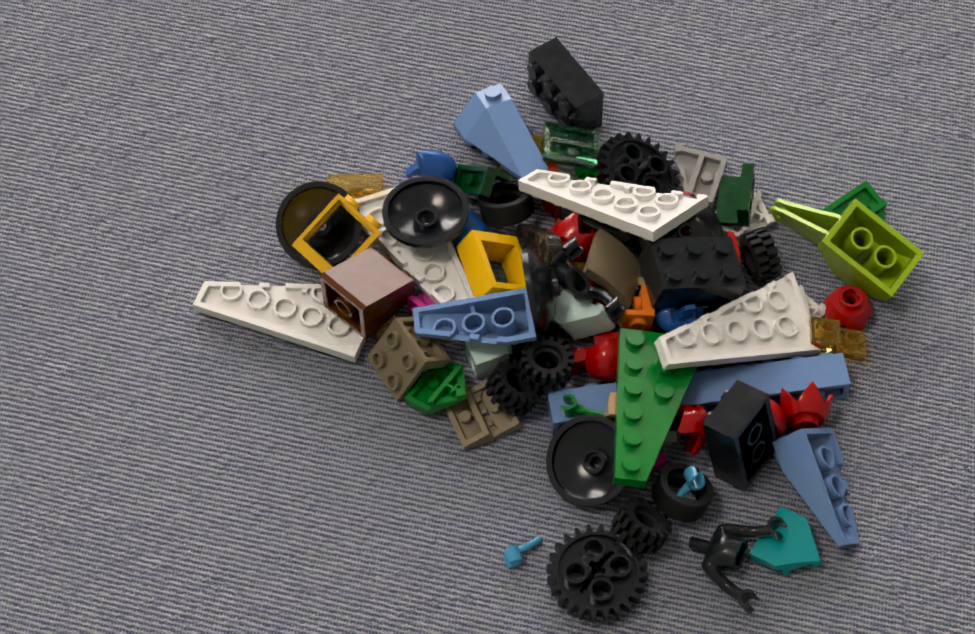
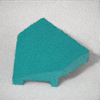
[748,507,822,577]

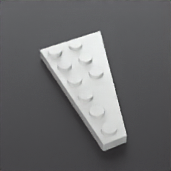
[518,169,708,242]
[355,187,474,304]
[654,272,821,370]
[193,281,366,363]

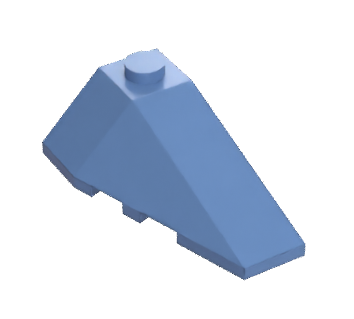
[454,83,549,179]
[412,288,537,345]
[772,428,859,547]

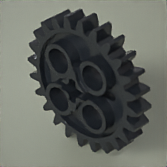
[594,132,681,194]
[546,524,648,624]

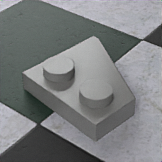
[674,144,728,208]

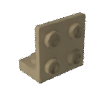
[367,316,451,401]

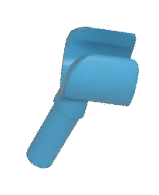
[676,466,705,498]
[503,536,542,569]

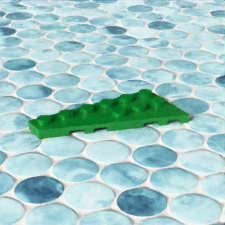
[613,328,698,488]

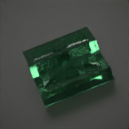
[542,122,601,171]

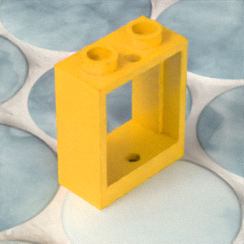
[292,193,383,273]
[456,230,526,297]

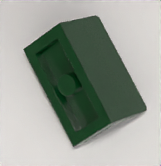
[716,163,755,227]
[453,164,515,198]

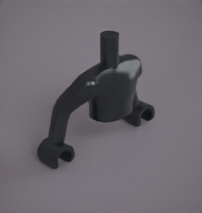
[551,236,626,320]
[688,516,787,613]

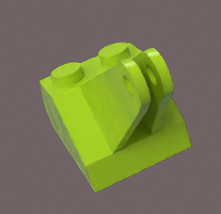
[768,198,925,301]

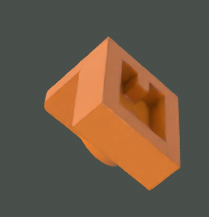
[621,285,655,331]

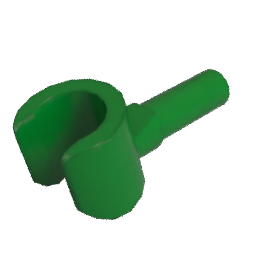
[560,394,603,418]

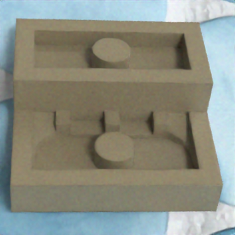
[583,228,641,309]
[445,380,522,450]

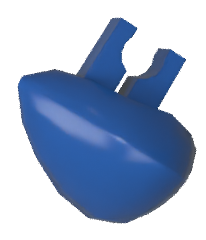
[406,149,457,182]
[654,304,704,333]

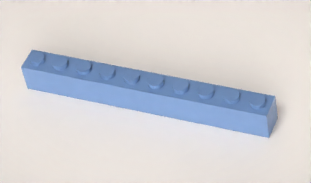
[547,352,851,436]

